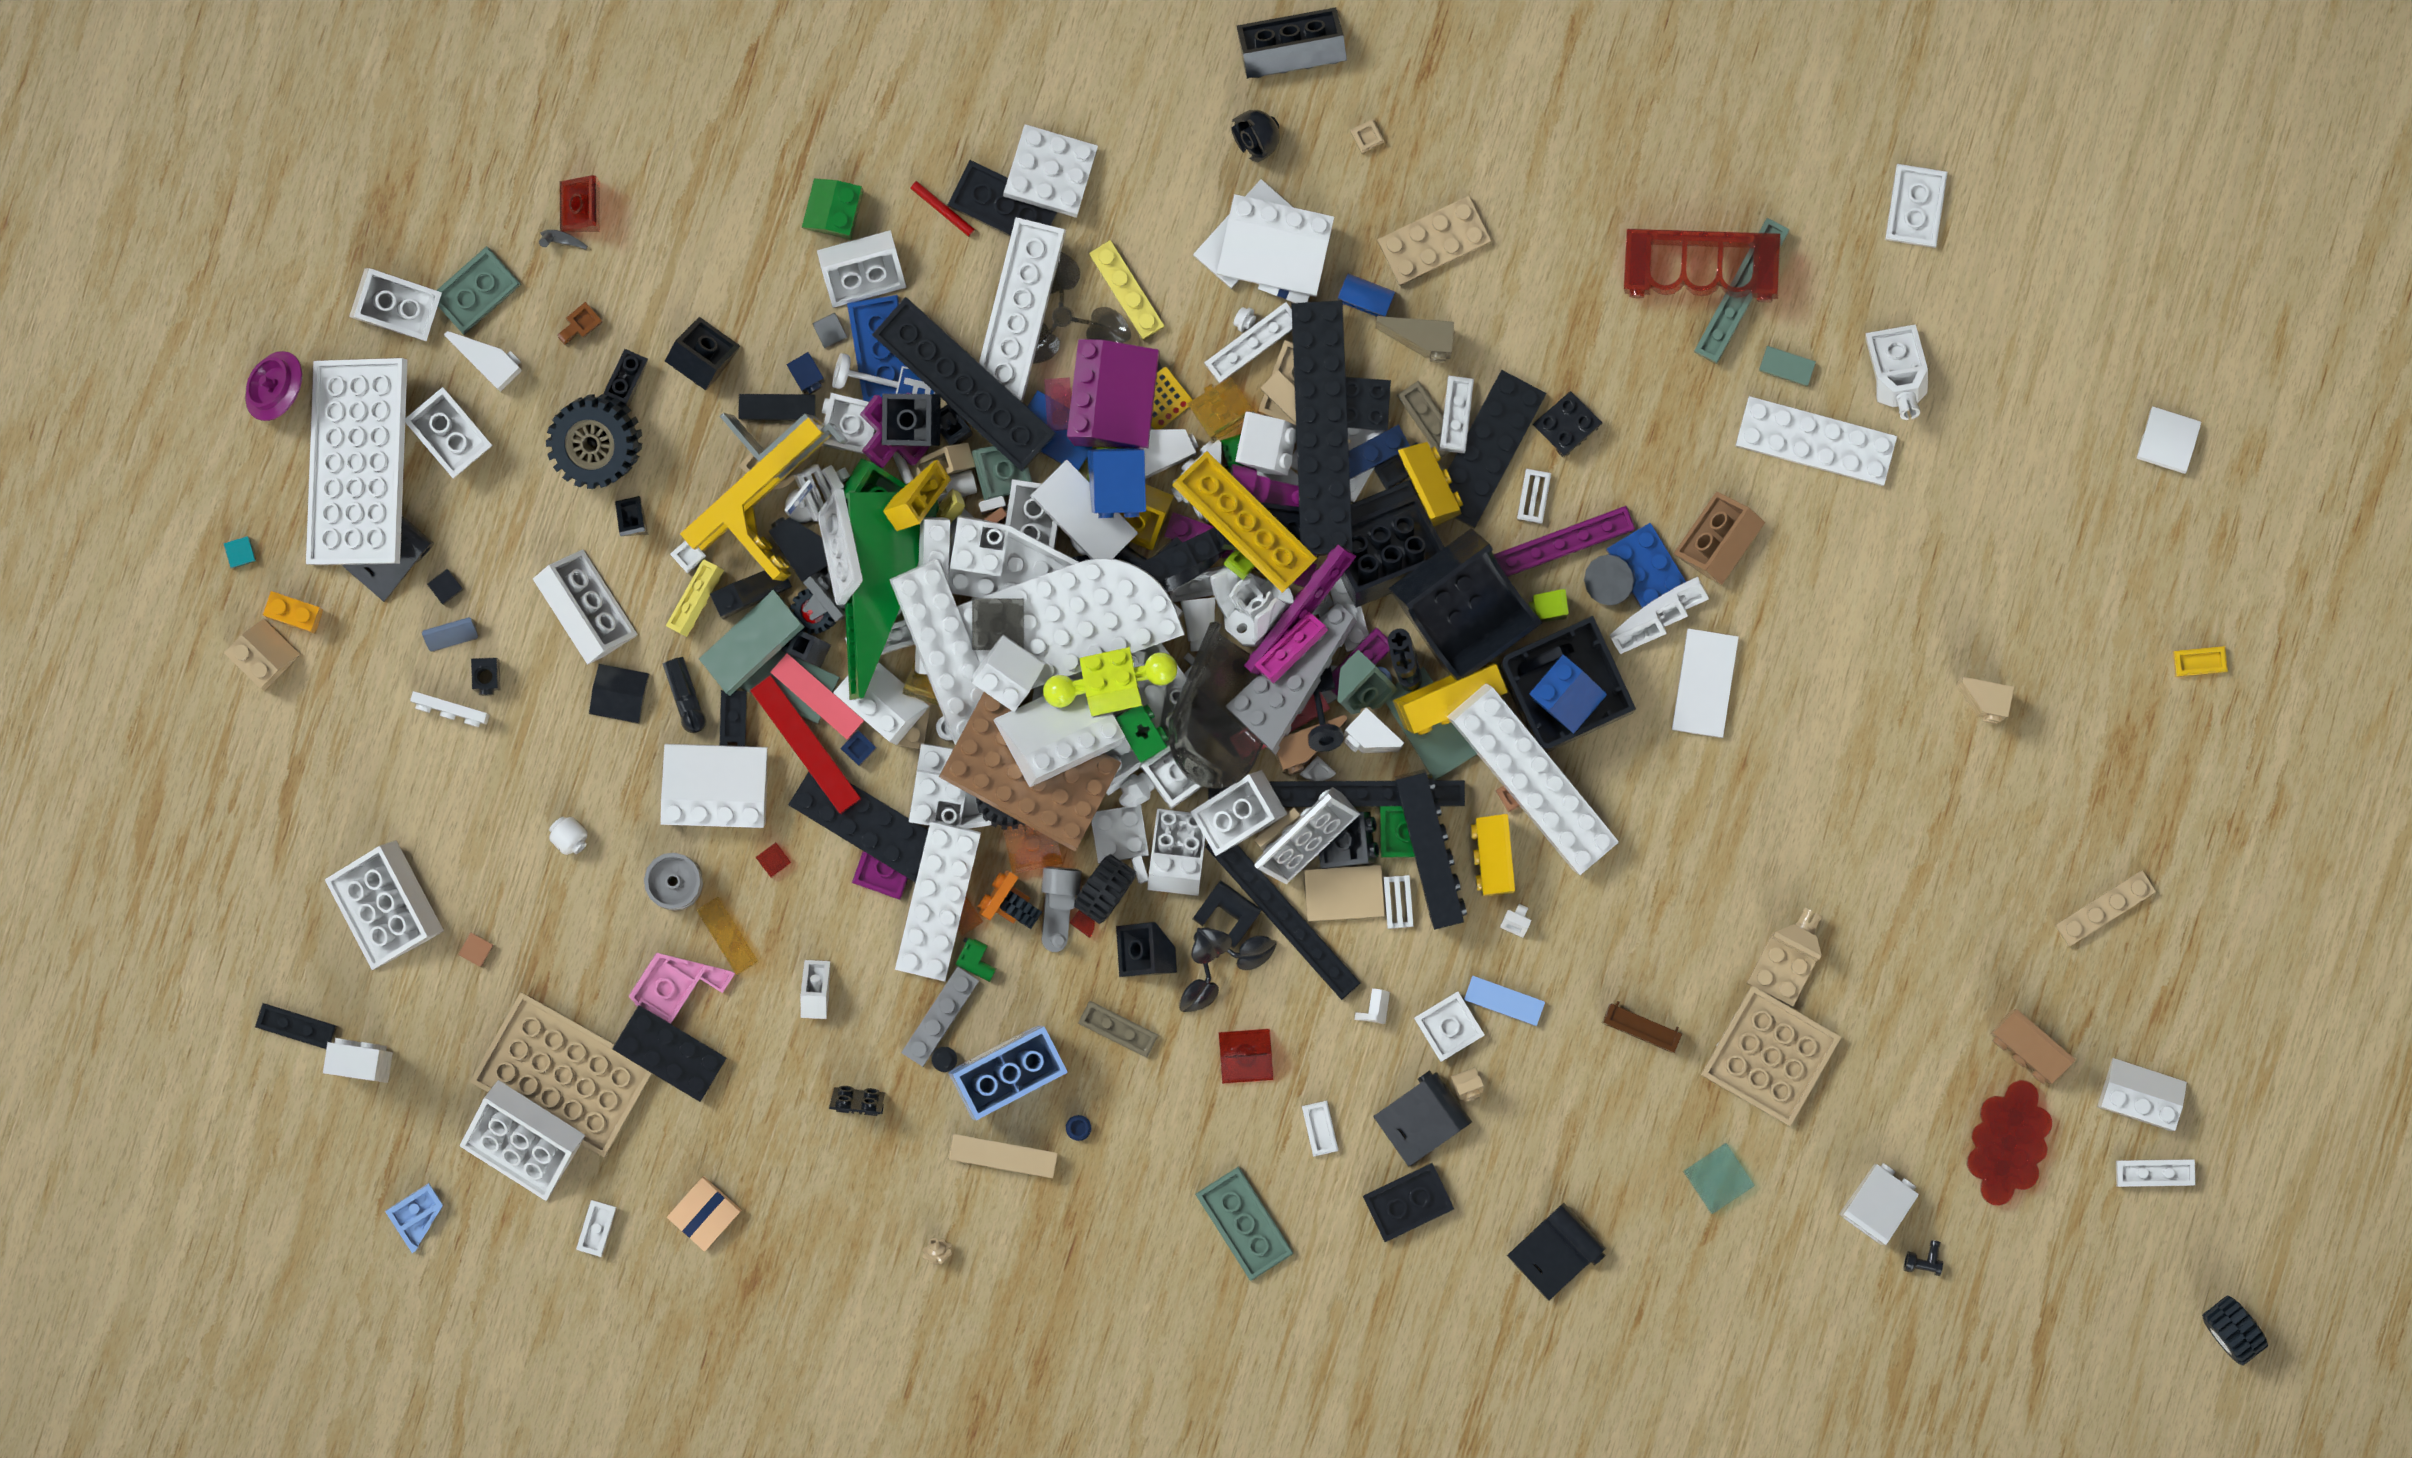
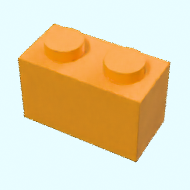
[263,591,323,634]

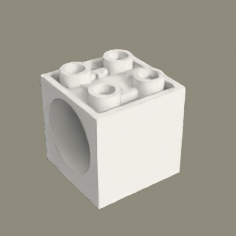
[1141,736,1213,809]

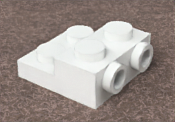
[822,393,875,454]

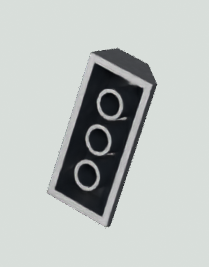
[1236,7,1347,79]

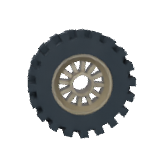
[546,394,643,489]

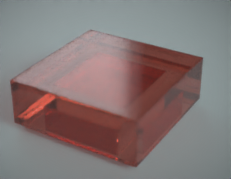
[755,842,792,878]

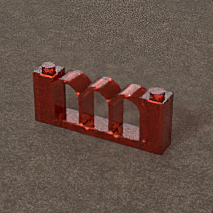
[1624,229,1781,303]

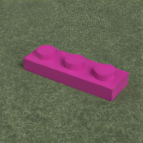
[1254,612,1328,684]

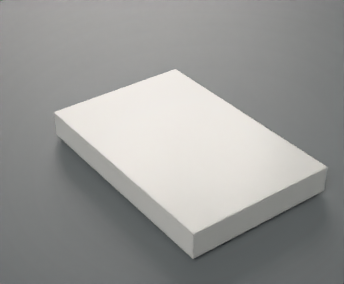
[1885,164,1948,248]

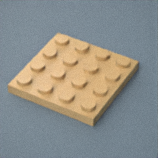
[1700,986,1841,1126]

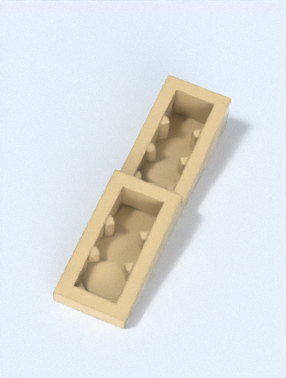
[948,1134,1058,1178]

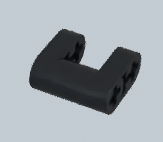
[1388,628,1422,692]
[1192,880,1262,949]

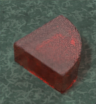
[1070,910,1095,938]

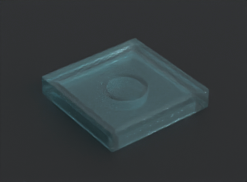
[1683,1143,1755,1214]

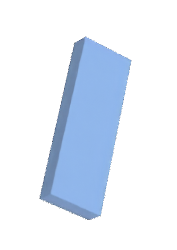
[1464,976,1545,1026]

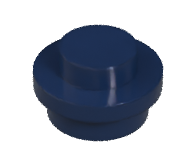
[1066,1115,1091,1141]

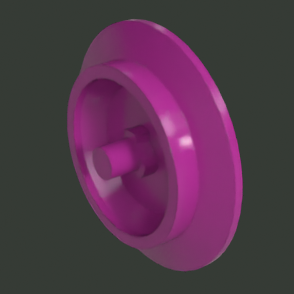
[245,351,303,421]

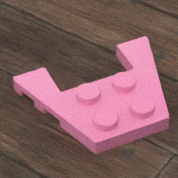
[629,952,735,1024]

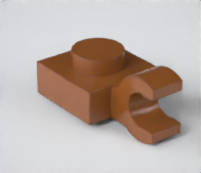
[557,302,602,345]

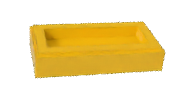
[2173,646,2228,677]

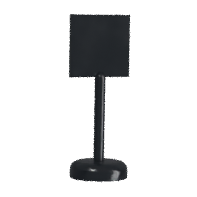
[1308,665,1344,752]

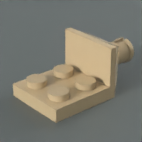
[1747,908,1822,1007]

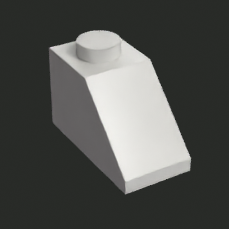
[800,960,830,1019]

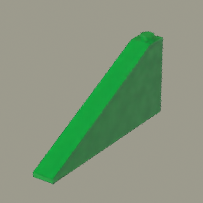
[845,492,939,700]

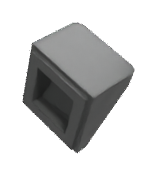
[812,313,847,349]

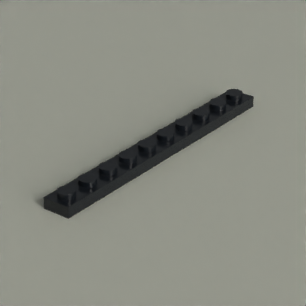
[1208,780,1465,807]

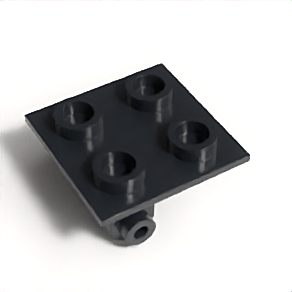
[1346,377,1391,431]
[1532,391,1603,457]
[829,1086,885,1116]

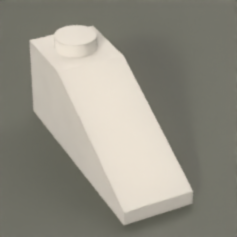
[444,331,522,392]

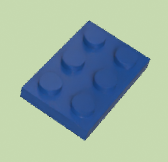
[1606,523,1686,608]

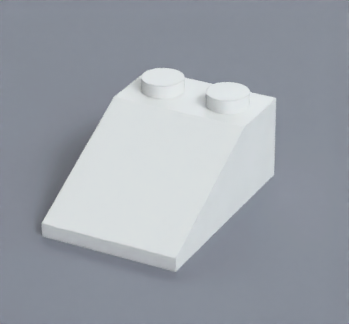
[349,268,442,341]
[405,387,492,479]
[1191,770,1287,856]

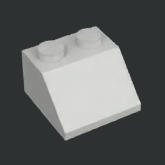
[1235,412,1297,476]
[972,634,1045,712]

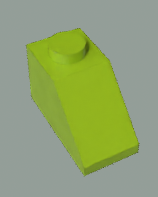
[1528,589,1569,622]

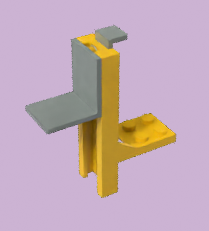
[680,413,848,581]

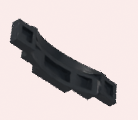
[1135,527,1227,592]

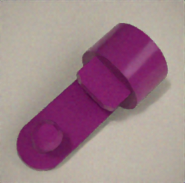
[1229,464,1299,507]

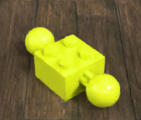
[1043,647,1177,716]

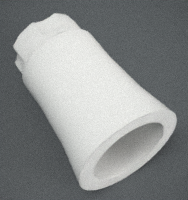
[1180,597,1216,651]

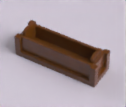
[1602,1001,1682,1053]

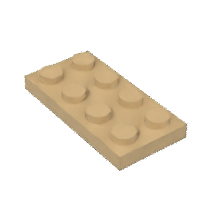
[1377,196,1491,286]

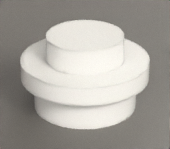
[1234,307,1256,332]

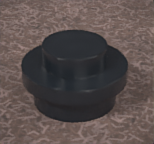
[932,1047,957,1072]

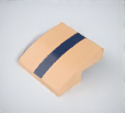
[667,1176,742,1252]

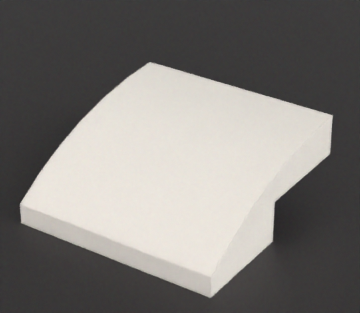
[2136,406,2201,474]

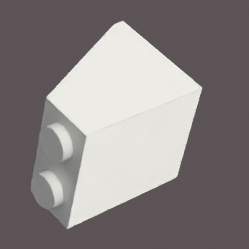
[1839,1163,1919,1245]

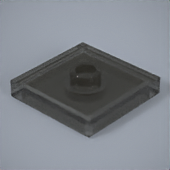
[972,598,1025,650]

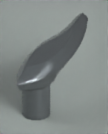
[539,230,587,250]

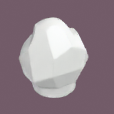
[1119,773,1154,808]

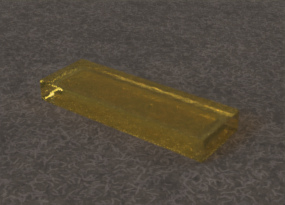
[696,897,759,976]

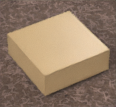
[1350,119,1384,154]

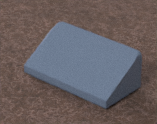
[422,617,478,652]

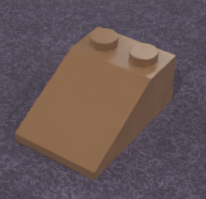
[1276,715,1347,776]

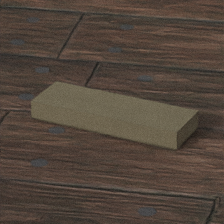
[1397,381,1450,458]
[1078,1000,1158,1058]

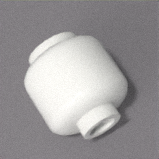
[549,816,587,855]

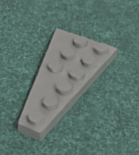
[1226,602,1357,755]

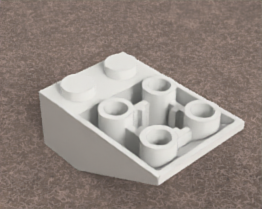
[1147,809,1205,896]

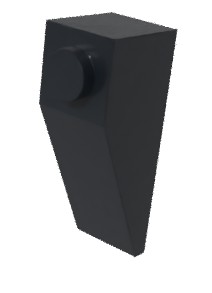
[710,570,792,619]
[780,631,831,668]

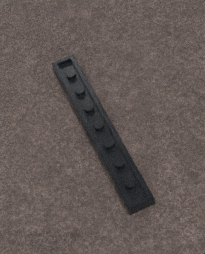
[1205,844,1361,1000]

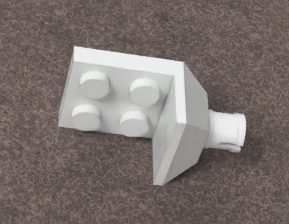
[1866,324,1928,420]

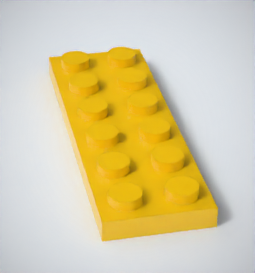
[1172,451,1317,593]

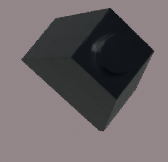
[769,517,828,585]

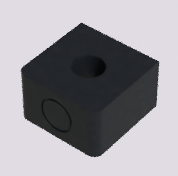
[1500,616,1636,753]

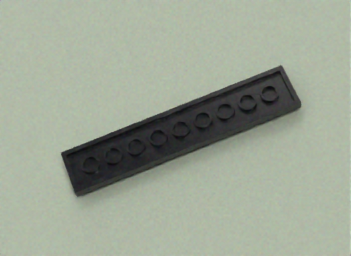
[1291,300,1353,556]

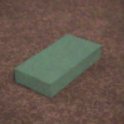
[1759,346,1816,387]

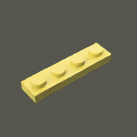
[1089,240,1164,340]

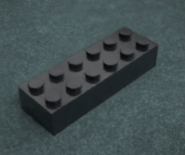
[1395,769,1467,930]

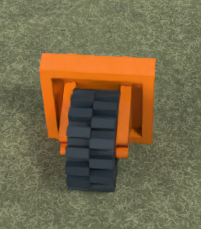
[977,871,1042,929]

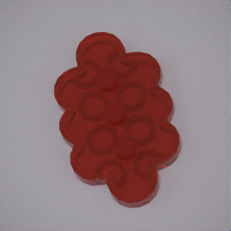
[1966,1080,2052,1206]

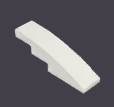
[1610,577,1709,654]

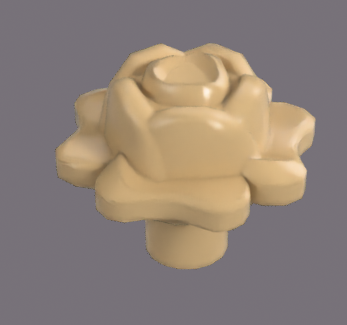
[922,1238,952,1264]

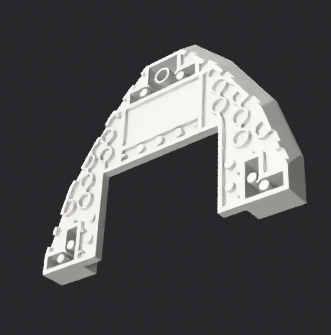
[909,516,1192,829]

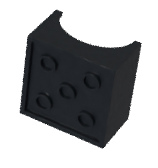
[1388,528,1542,681]

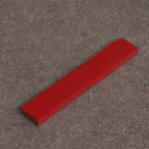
[750,675,861,814]

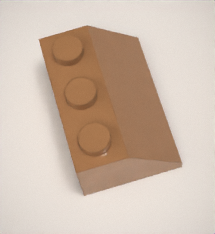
[1673,491,1766,585]
[1990,1009,2076,1084]

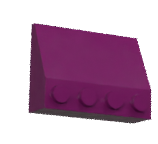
[1067,339,1160,449]

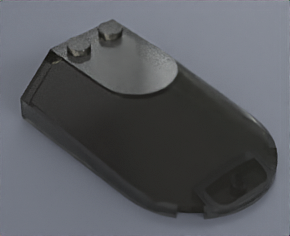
[1169,621,1263,789]

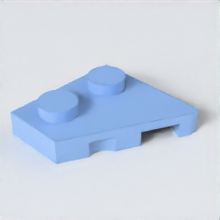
[385,1183,443,1253]

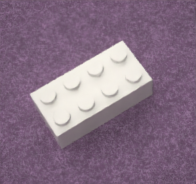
[323,1038,393,1083]

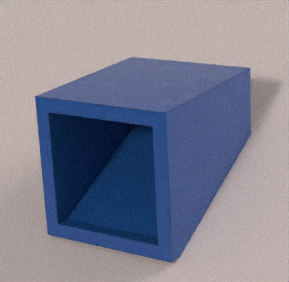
[1087,448,1146,518]
[1530,655,1607,734]

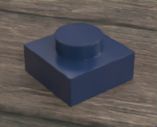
[840,730,877,766]

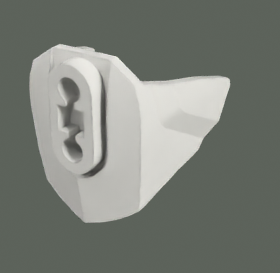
[1210,569,1294,647]

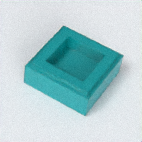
[223,536,256,569]

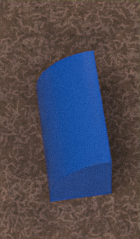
[1337,273,1395,317]

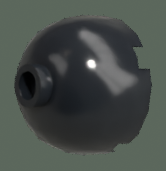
[1231,110,1280,162]

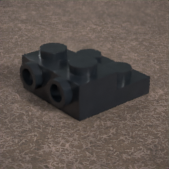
[1319,812,1379,869]

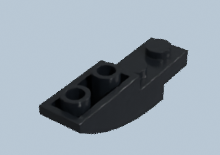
[588,349,648,450]

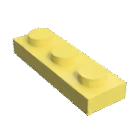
[666,559,724,637]

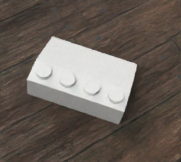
[1217,194,1334,297]
[993,678,1125,787]
[661,744,768,828]
[1254,787,1360,884]
[325,841,444,970]
[460,1080,585,1201]

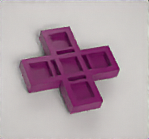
[860,393,930,468]

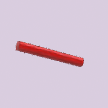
[910,181,975,237]

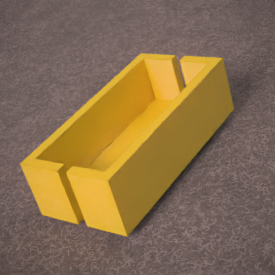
[1393,662,1508,735]

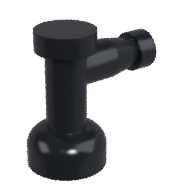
[1903,1240,1943,1276]

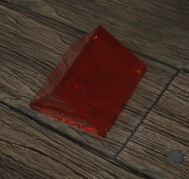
[560,175,600,232]
[1219,1029,1273,1084]

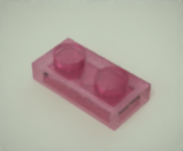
[1044,377,1071,431]

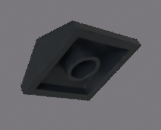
[589,664,649,724]

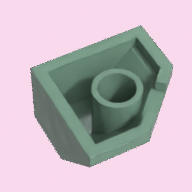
[1337,650,1398,714]

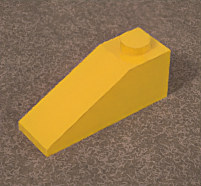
[883,460,951,531]

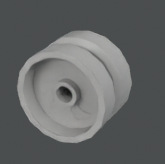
[644,853,703,911]

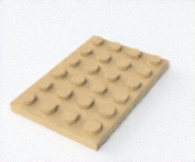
[470,992,652,1158]

